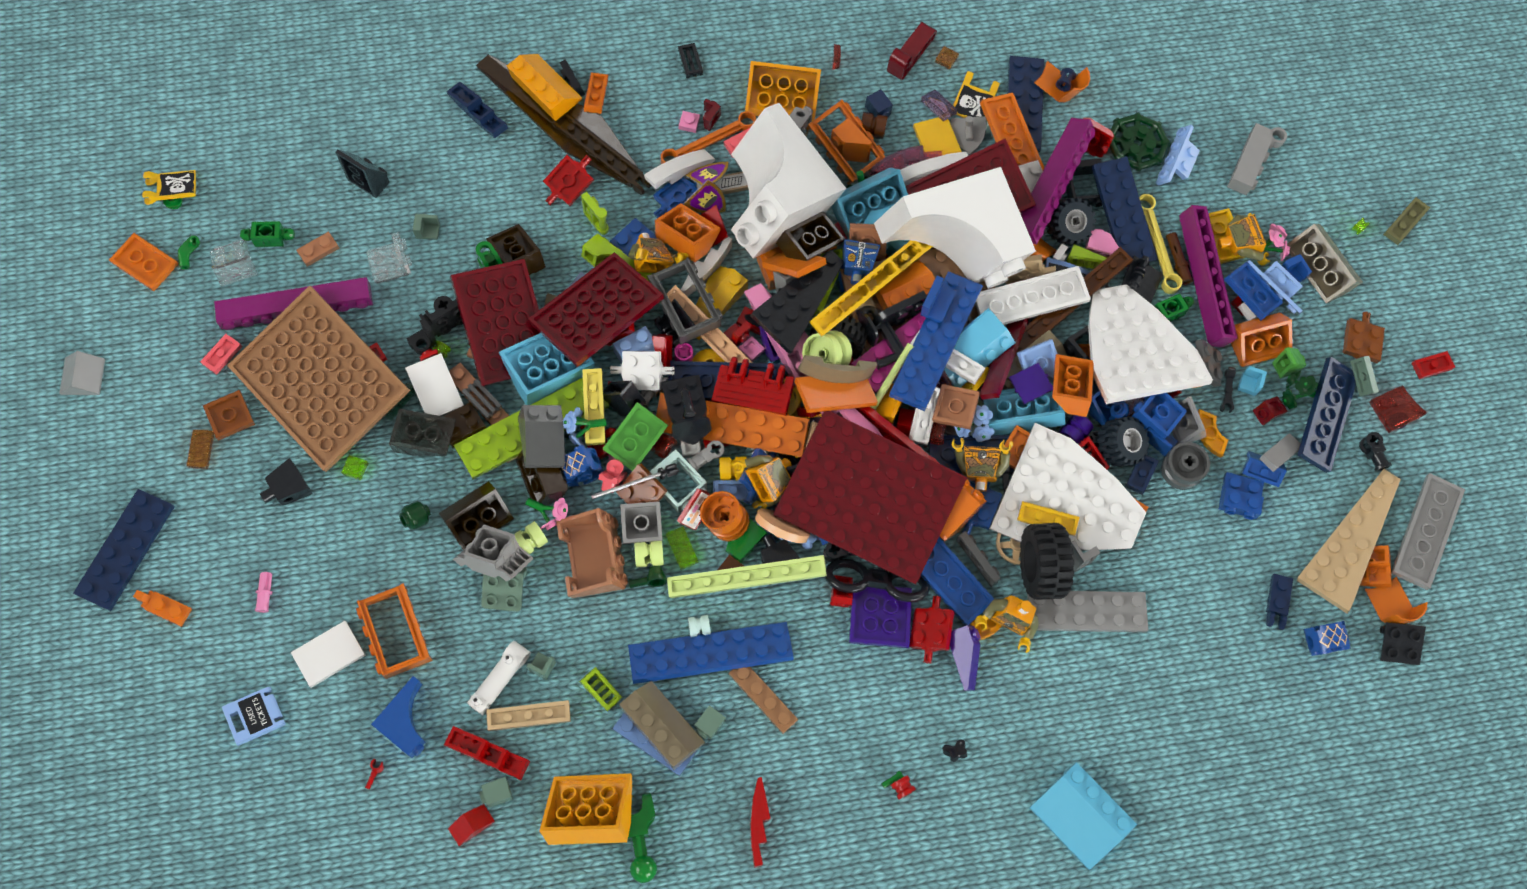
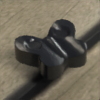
[942,739,967,762]

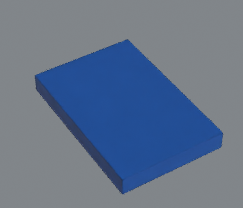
[1224,262,1284,321]

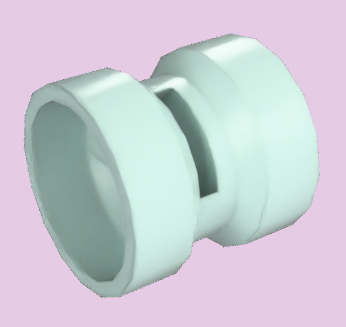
[688,615,710,637]

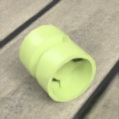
[515,521,548,554]
[634,541,664,568]

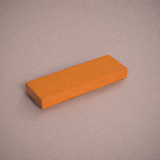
[584,72,608,114]

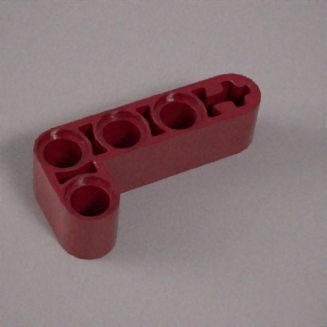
[887,22,937,80]

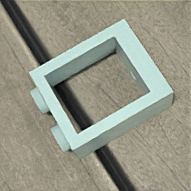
[650,450,707,513]

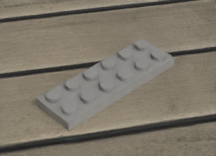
[1391,473,1465,590]
[1027,591,1148,632]

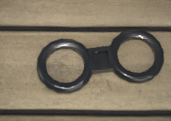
[825,559,930,602]

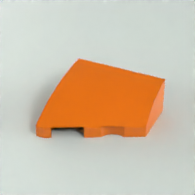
[1360,545,1392,587]

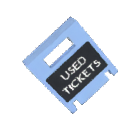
[222,687,286,746]

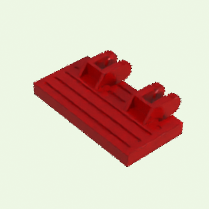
[711,357,795,416]

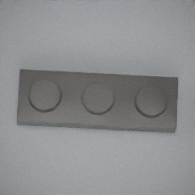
[956,531,1001,587]

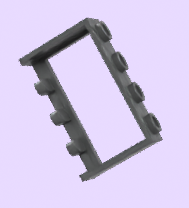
[647,257,723,345]

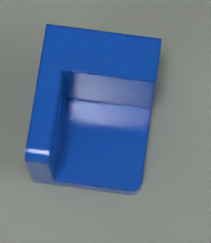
[1281,254,1312,282]

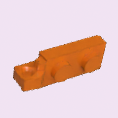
[133,590,192,627]

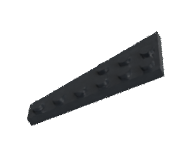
[750,249,844,356]

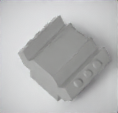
[453,525,534,581]

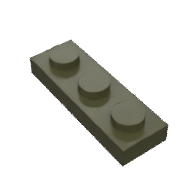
[1383,197,1430,245]

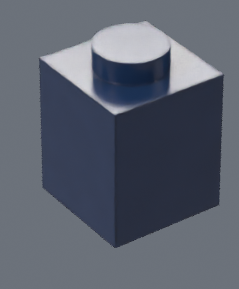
[865,89,893,118]

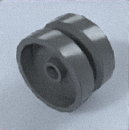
[1161,442,1210,490]

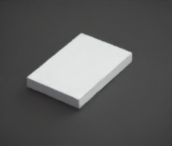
[405,353,464,421]
[291,621,366,688]

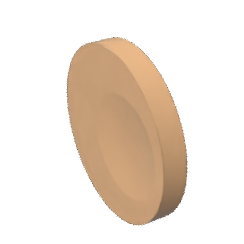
[755,508,810,543]

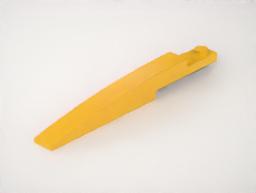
[810,240,933,337]

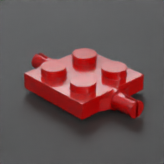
[543,155,594,206]
[909,596,954,664]

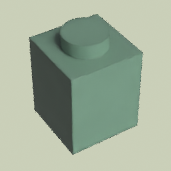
[694,705,726,740]
[479,777,513,808]

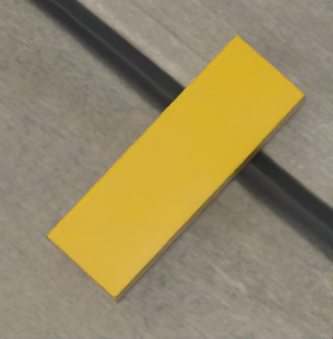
[1017,501,1080,536]

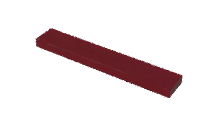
[979,318,1029,400]

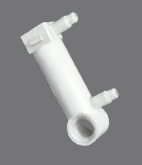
[467,641,531,715]

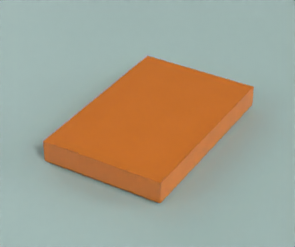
[109,233,179,291]
[761,252,827,278]

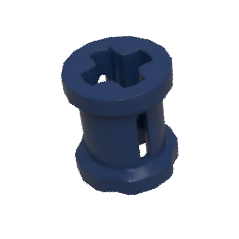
[1056,68,1076,92]

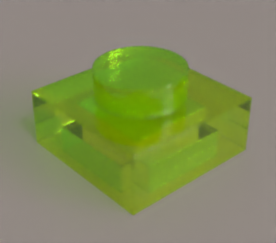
[341,455,368,481]

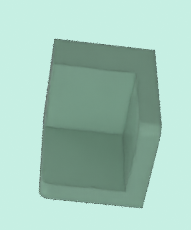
[413,214,440,240]
[526,652,556,680]

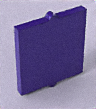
[1009,363,1053,405]

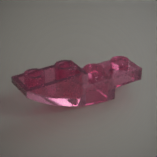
[870,145,942,175]

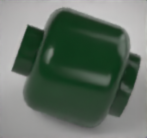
[399,501,431,530]

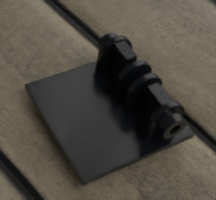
[1121,255,1163,304]
[654,299,695,348]
[1380,622,1426,665]

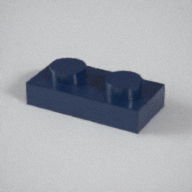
[1125,455,1159,495]

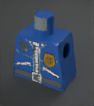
[843,239,880,285]

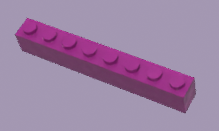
[1021,118,1095,244]
[1179,205,1237,347]
[214,277,373,330]

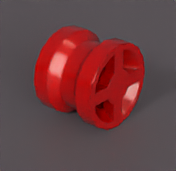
[890,775,916,800]

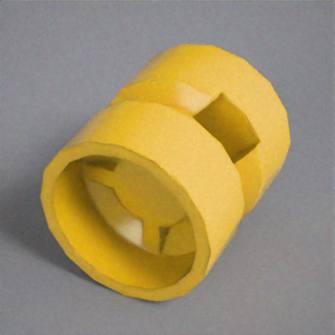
[719,456,747,480]

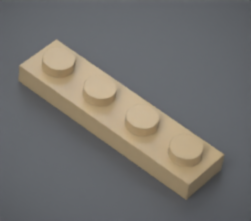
[486,700,571,731]

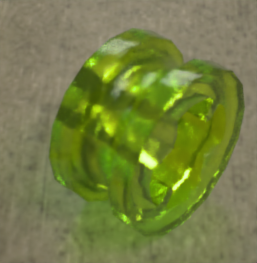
[1352,217,1370,235]
[432,341,451,358]

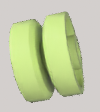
[802,330,852,365]

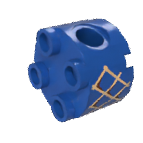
[561,445,604,487]
[1303,621,1351,656]

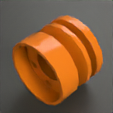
[700,491,750,542]

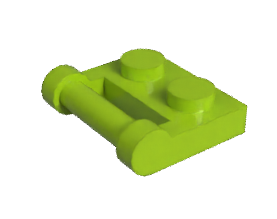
[581,192,609,235]

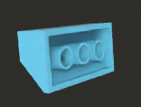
[942,308,1015,388]
[983,382,1065,435]

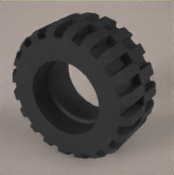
[1020,523,1074,600]

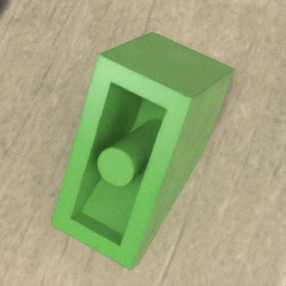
[1272,347,1306,379]

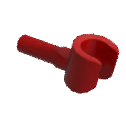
[365,759,384,789]

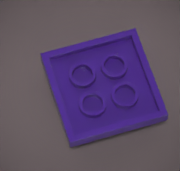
[849,583,912,648]

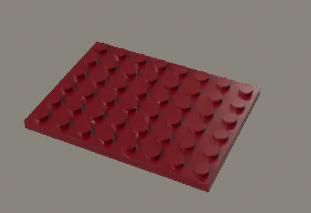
[773,411,968,585]

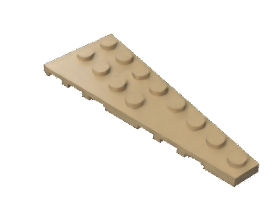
[1296,469,1401,614]

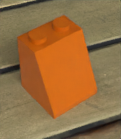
[940,479,987,541]

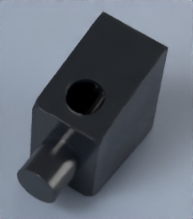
[603,381,646,417]
[260,458,313,506]
[760,534,800,585]

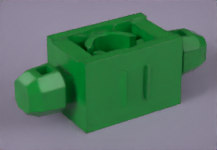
[240,221,295,247]
[1154,293,1195,322]

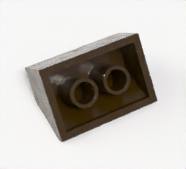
[776,211,845,261]
[516,450,568,511]
[439,481,514,550]

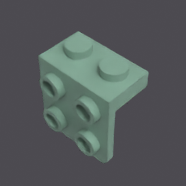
[481,567,527,612]

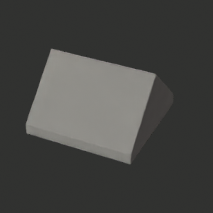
[59,351,105,395]
[1172,396,1207,445]
[620,501,663,544]

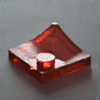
[1369,385,1427,433]

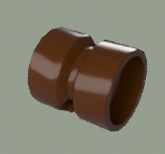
[862,112,888,139]

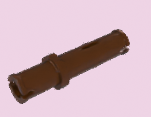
[1166,232,1193,285]

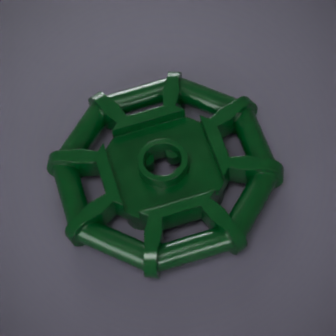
[1109,112,1171,172]

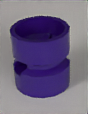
[1058,415,1094,444]

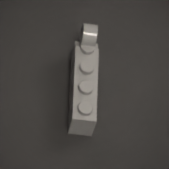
[1227,123,1287,196]

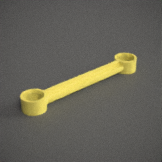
[1139,194,1182,294]

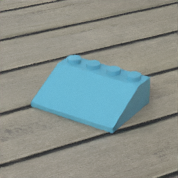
[831,168,908,240]
[499,333,595,405]
[1029,762,1137,870]

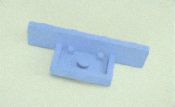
[1156,125,1200,186]
[1248,260,1303,315]

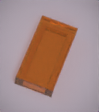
[186,429,214,469]

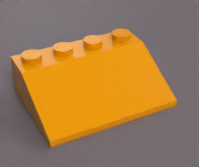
[745,61,821,121]
[539,773,632,845]

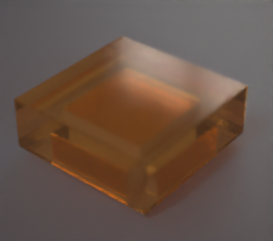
[935,46,959,69]

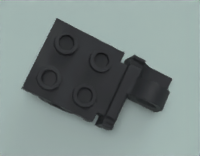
[406,296,463,355]

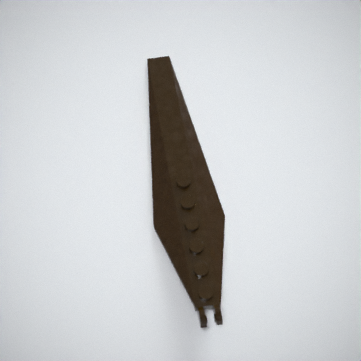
[476,54,652,196]

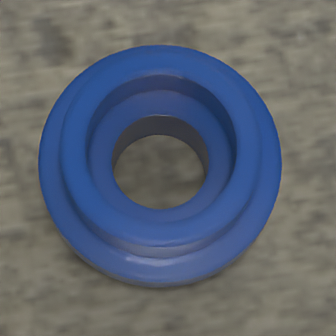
[1110,401,1129,419]

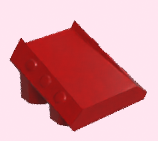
[1083,118,1114,158]

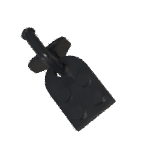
[856,291,927,370]
[662,375,712,445]

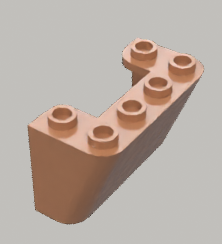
[556,508,628,598]

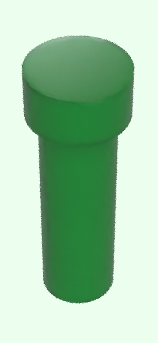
[881,771,904,789]

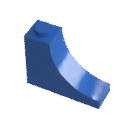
[371,676,426,758]

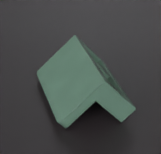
[1350,356,1379,397]

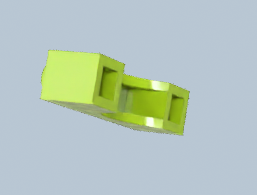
[581,233,652,280]

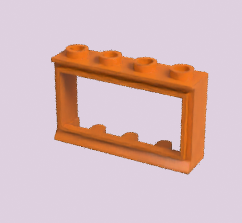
[806,99,885,185]
[356,583,433,679]

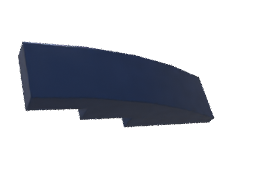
[447,82,508,138]

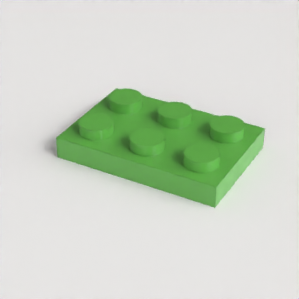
[603,402,668,471]

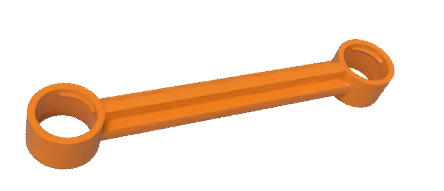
[661,111,756,164]

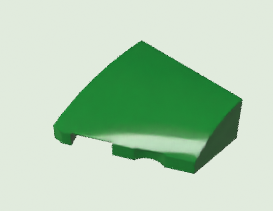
[726,518,767,563]

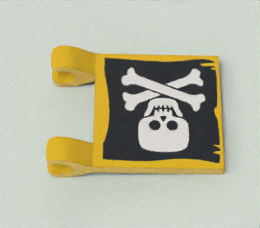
[950,71,1000,118]
[142,170,196,205]

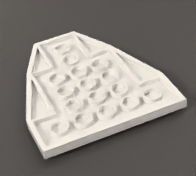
[1088,284,1213,404]
[989,423,1146,551]

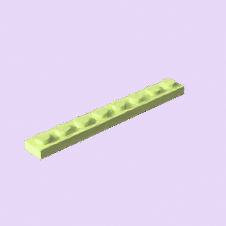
[667,555,827,598]

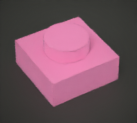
[679,111,700,133]
[739,336,765,362]

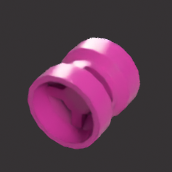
[674,343,693,361]

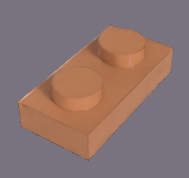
[296,231,340,267]

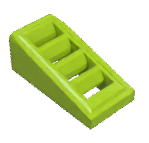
[1066,245,1107,269]
[579,667,622,711]

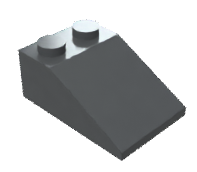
[518,405,565,468]

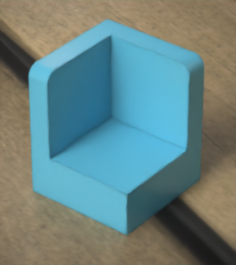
[1237,366,1267,396]

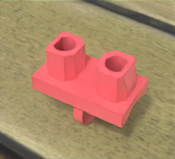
[598,459,627,493]

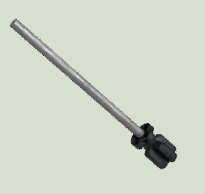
[591,463,679,499]

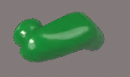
[177,235,200,270]

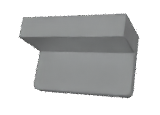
[1071,540,1100,572]

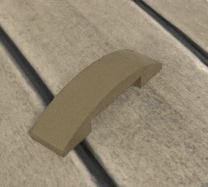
[798,355,877,383]

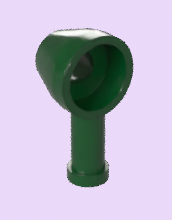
[629,566,667,589]

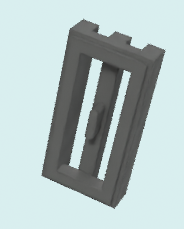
[462,379,502,419]

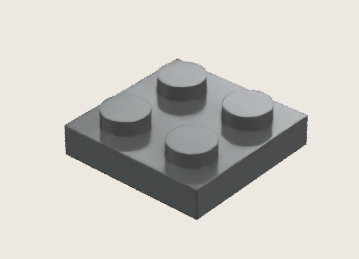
[1195,339,1223,387]

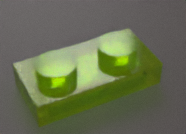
[665,526,699,570]

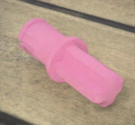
[255,572,272,613]

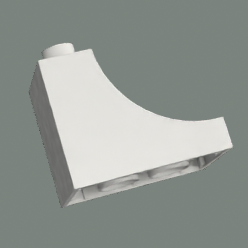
[731,103,847,258]
[874,167,1036,289]

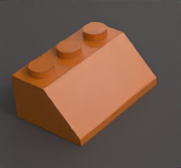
[655,203,720,262]
[875,260,935,310]
[1231,312,1293,367]
[1052,354,1094,417]

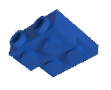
[1132,393,1187,439]
[1218,472,1264,520]

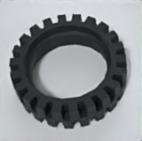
[810,316,867,359]

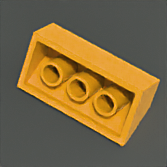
[506,54,582,121]

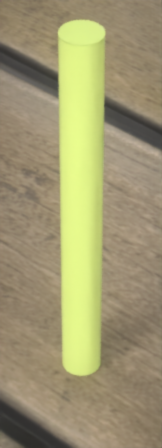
[870,343,914,410]

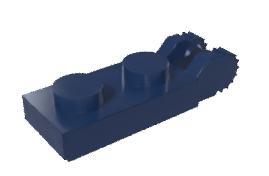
[1266,574,1293,630]

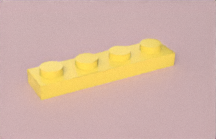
[582,368,606,446]

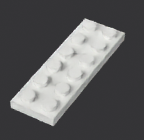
[975,266,1091,325]

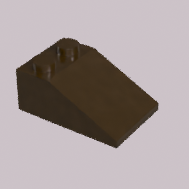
[486,224,546,275]

